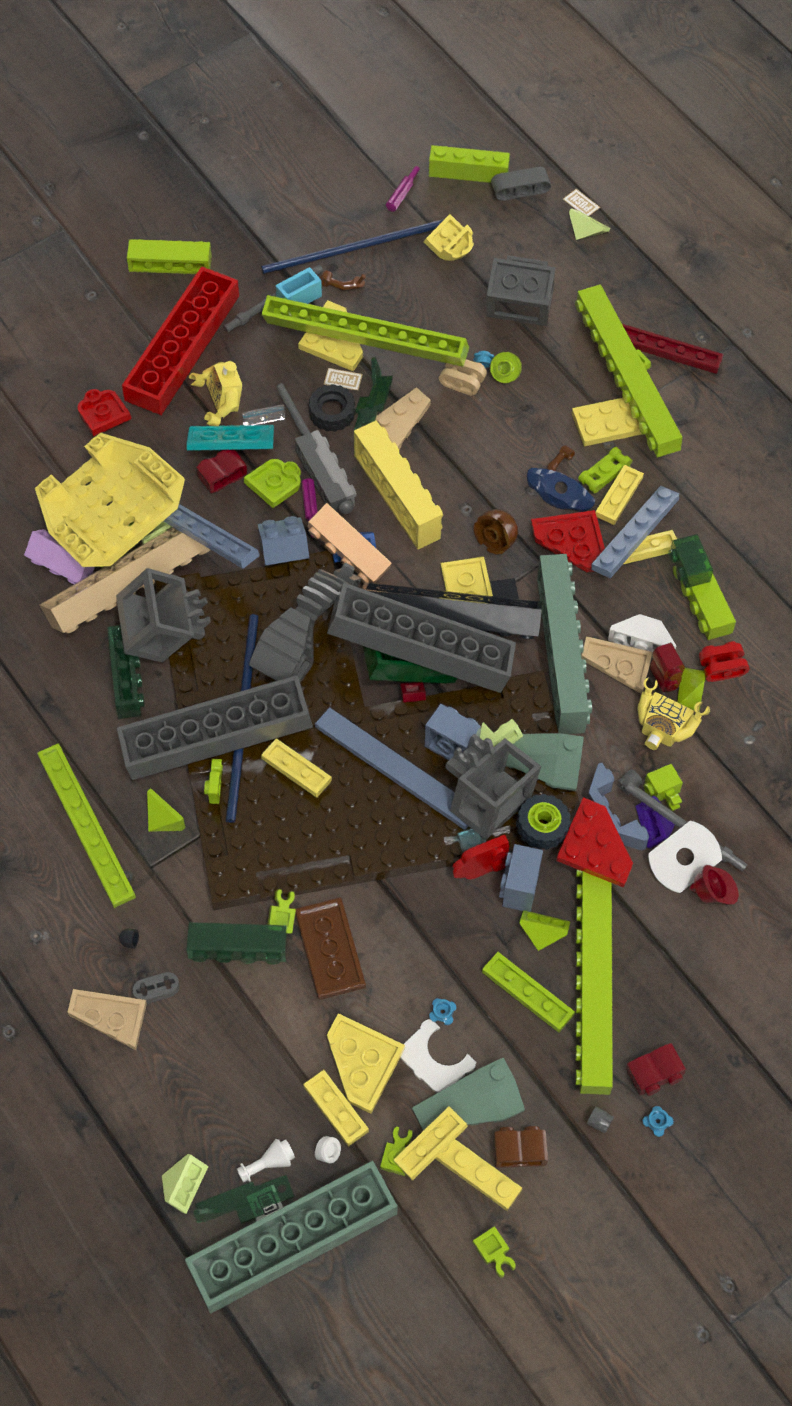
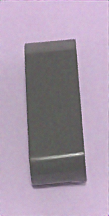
[491,167,551,201]

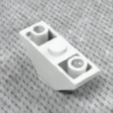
[608,614,676,652]

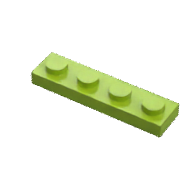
[482,952,575,1033]

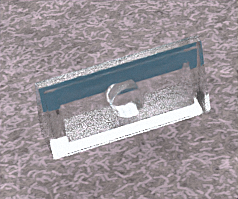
[241,404,285,425]

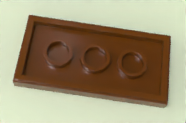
[295,897,366,1000]

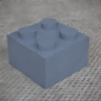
[257,516,309,565]
[425,704,481,760]
[499,844,543,912]

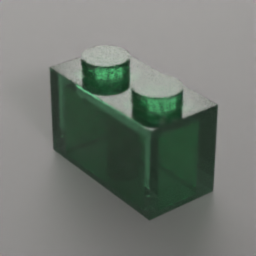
[668,534,713,588]

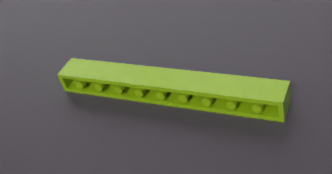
[575,284,682,458]
[262,295,469,367]
[575,869,613,1095]

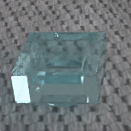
[457,829,486,853]

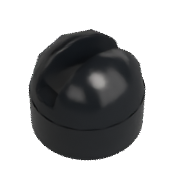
[119,928,139,949]

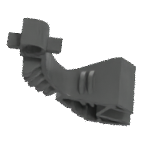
[249,563,362,682]

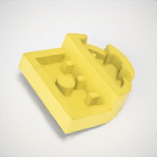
[424,214,474,261]

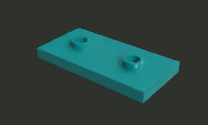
[187,425,274,450]

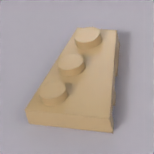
[369,387,431,450]
[581,636,653,694]
[68,989,147,1050]

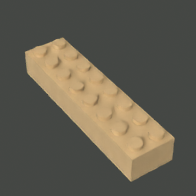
[40,527,210,633]

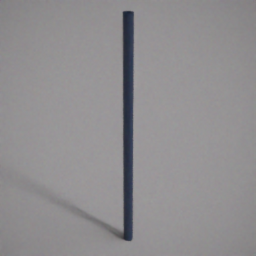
[261,219,444,274]
[226,614,259,823]

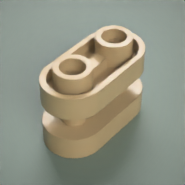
[439,359,487,395]

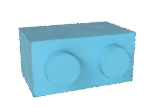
[276,267,322,304]

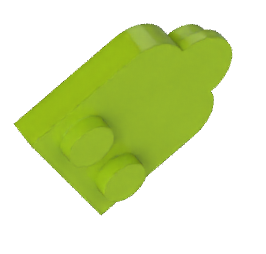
[244,459,301,508]

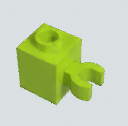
[643,764,683,811]

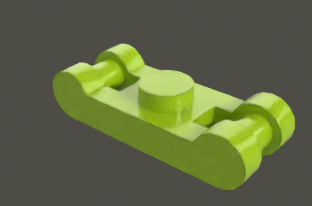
[578,447,632,494]

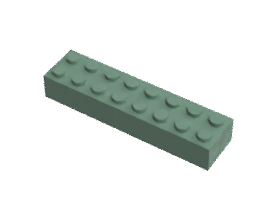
[537,554,592,734]
[185,1161,398,1314]

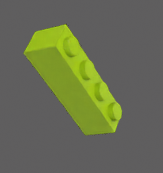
[429,145,510,183]
[127,239,212,274]
[673,550,736,640]

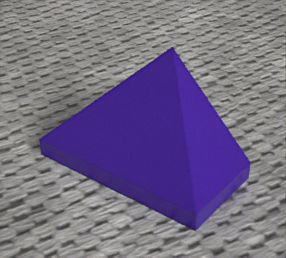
[636,796,675,849]

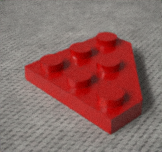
[531,510,605,572]
[556,798,633,888]

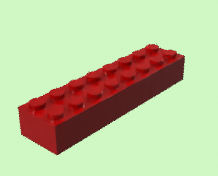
[122,266,239,415]

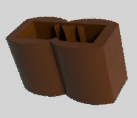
[493,1126,548,1168]

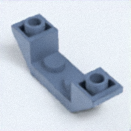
[588,763,649,851]

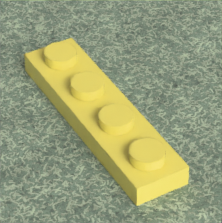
[435,1139,522,1211]

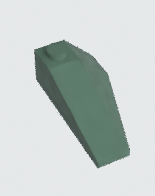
[506,733,584,791]
[412,1058,525,1131]

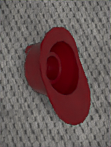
[689,865,739,905]

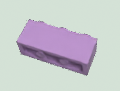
[24,529,95,584]

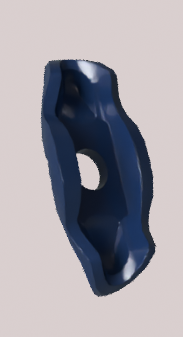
[527,468,595,512]

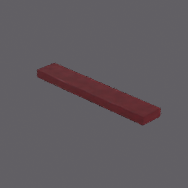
[622,324,724,374]

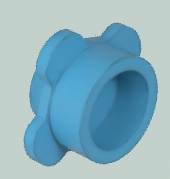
[473,351,494,368]
[429,998,456,1025]
[643,1106,673,1137]

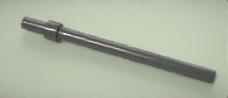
[223,265,323,333]
[625,782,747,872]

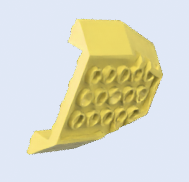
[35,433,185,567]

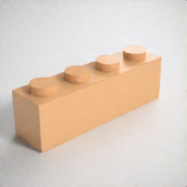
[308,503,392,583]

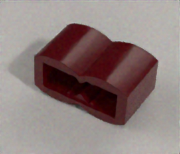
[196,450,247,493]
[649,642,685,692]
[626,1043,686,1096]

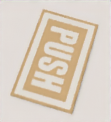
[563,189,600,216]
[324,368,363,390]

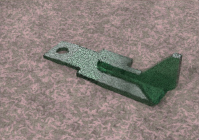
[354,357,393,430]
[193,1175,294,1224]

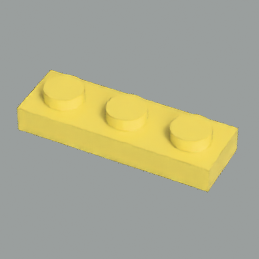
[596,465,644,525]
[624,530,680,564]
[261,739,332,797]
[303,1070,369,1147]
[394,1107,468,1181]

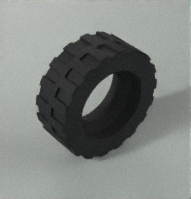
[309,384,355,432]

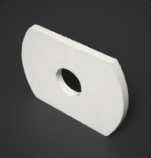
[648,821,722,893]

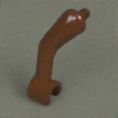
[320,270,366,290]
[547,446,575,471]

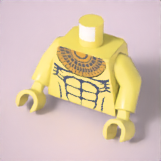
[189,361,242,426]
[637,677,710,750]

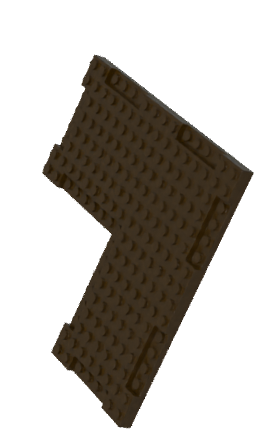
[156,551,580,911]

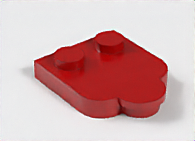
[77,389,131,436]
[452,835,509,879]

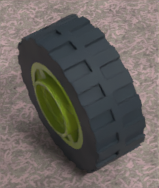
[516,794,571,850]

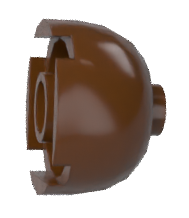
[473,509,518,554]

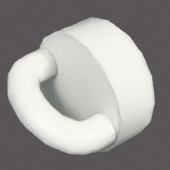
[315,1136,341,1163]

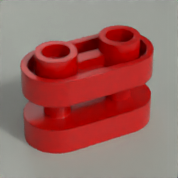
[698,641,750,682]

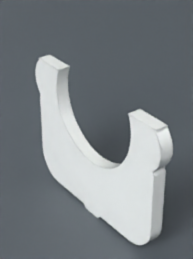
[400,1019,476,1093]

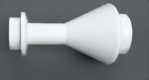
[237,1139,295,1183]

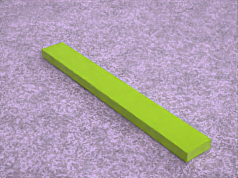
[37,743,136,908]

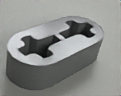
[133,972,179,1004]

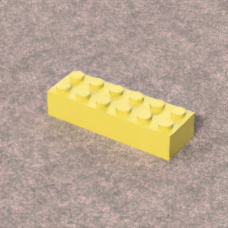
[354,420,443,549]

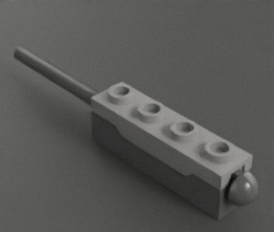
[276,383,357,514]

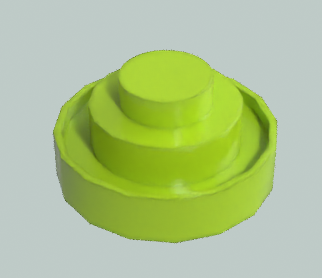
[490,352,522,383]

